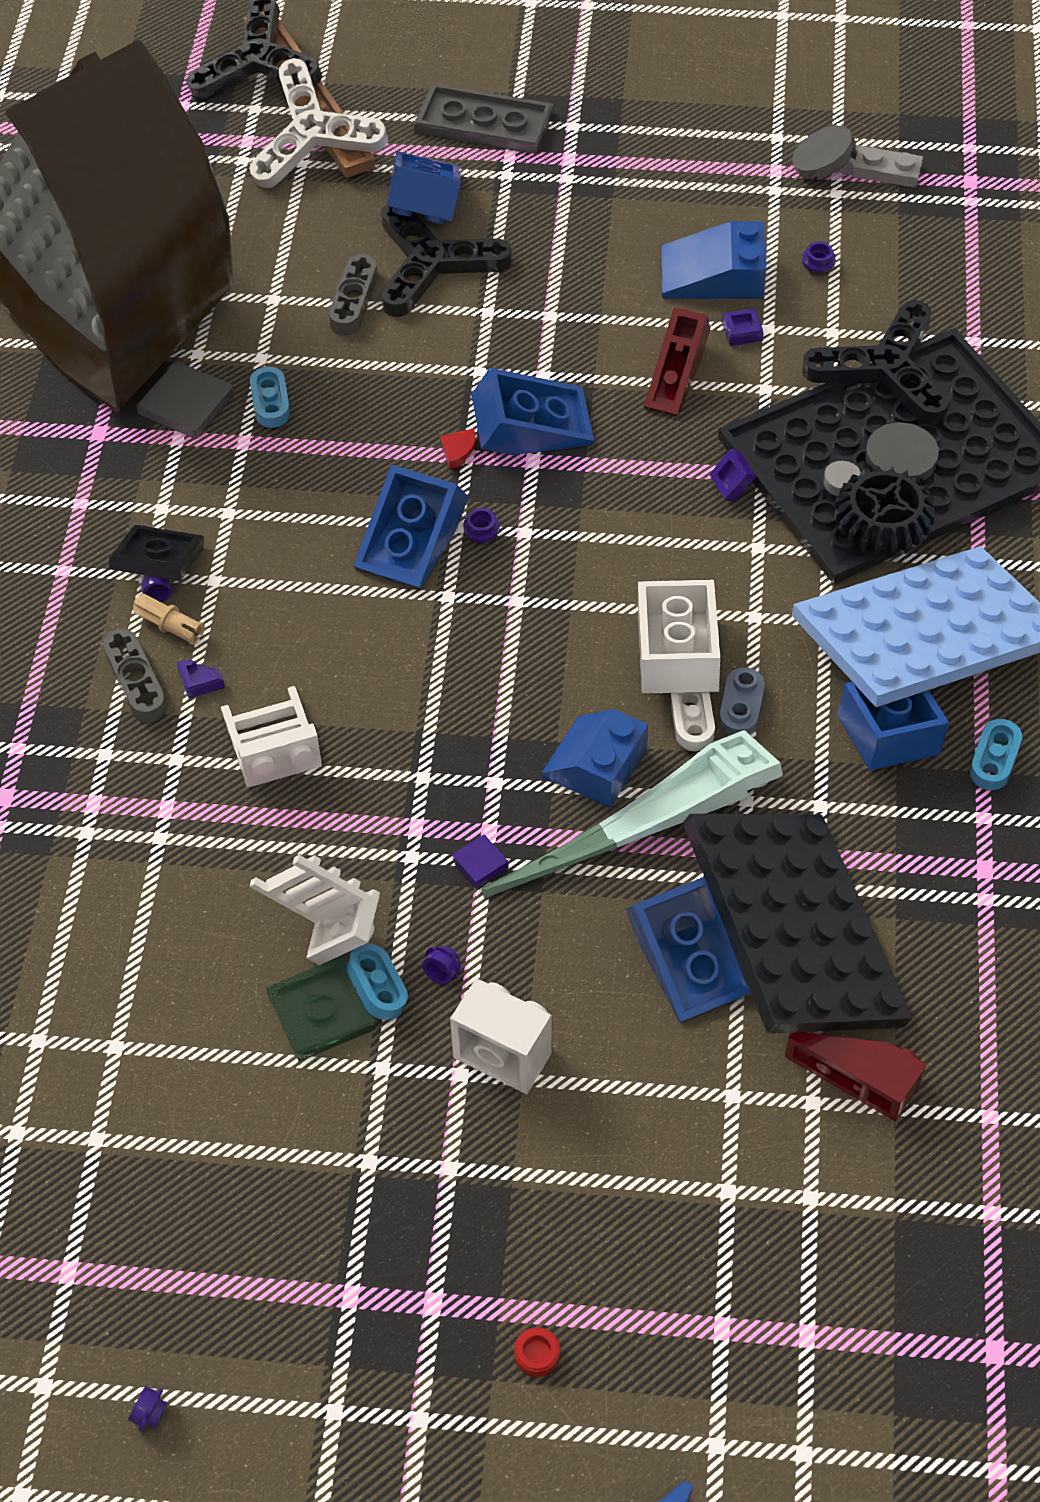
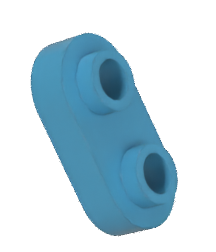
[250,367,290,428]
[970,719,1022,790]
[346,943,408,1020]

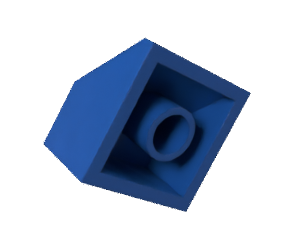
[542,709,648,808]

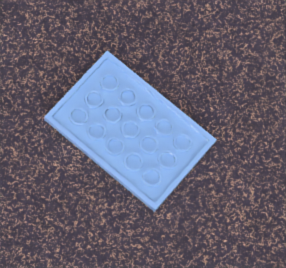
[792,546,1040,707]

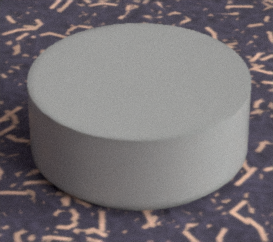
[823,461,861,496]

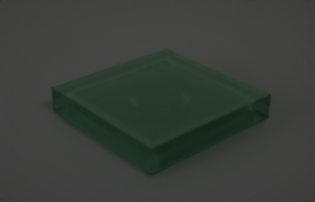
[266,956,376,1062]

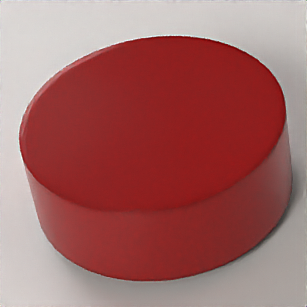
[514,1327,560,1377]

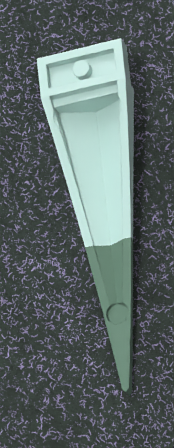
[482,730,783,898]

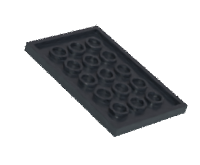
[683,813,913,1034]

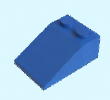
[387,151,461,224]
[661,221,766,299]
[471,367,594,455]
[353,464,469,589]
[625,877,751,1022]

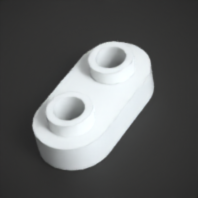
[671,692,715,751]

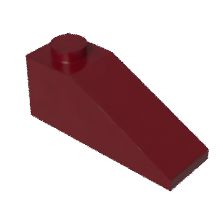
[644,307,711,416]
[785,1032,926,1122]

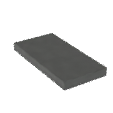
[414,83,553,154]

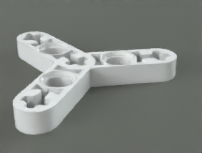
[250,58,388,189]

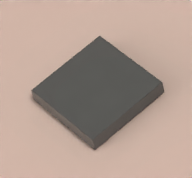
[137,361,235,439]

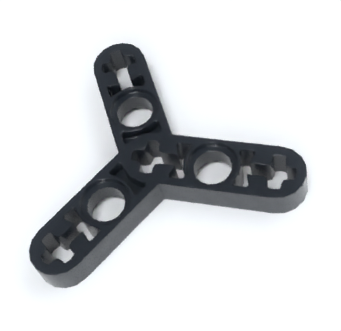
[186,0,322,100]
[381,204,512,317]
[802,300,949,424]

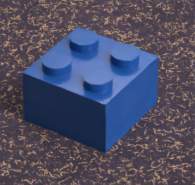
[837,682,949,771]

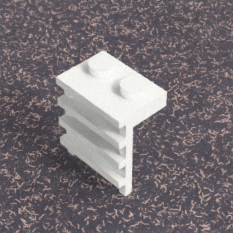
[221,686,322,788]
[250,855,380,965]

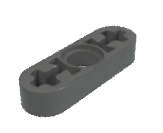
[329,254,377,335]
[103,629,167,723]

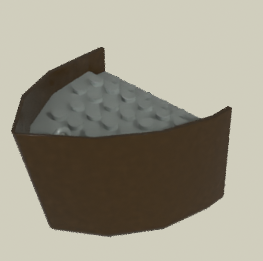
[0,40,234,412]

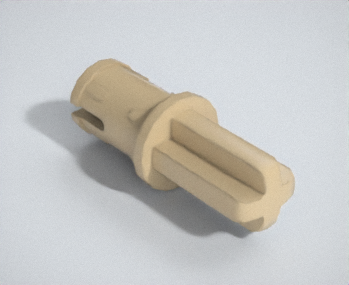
[133,594,205,645]

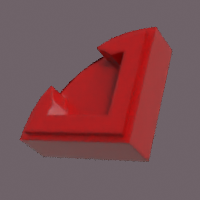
[440,428,476,470]

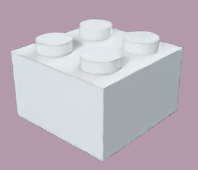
[450,978,552,1094]

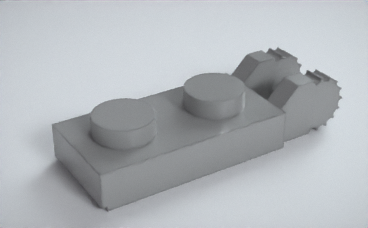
[836,145,923,188]

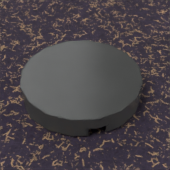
[792,125,857,179]
[865,422,939,481]

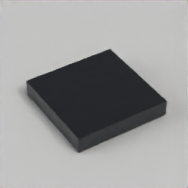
[109,524,204,581]

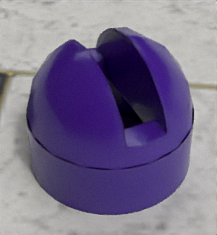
[141,575,172,602]

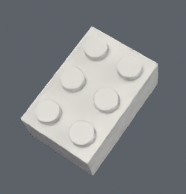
[638,580,720,693]

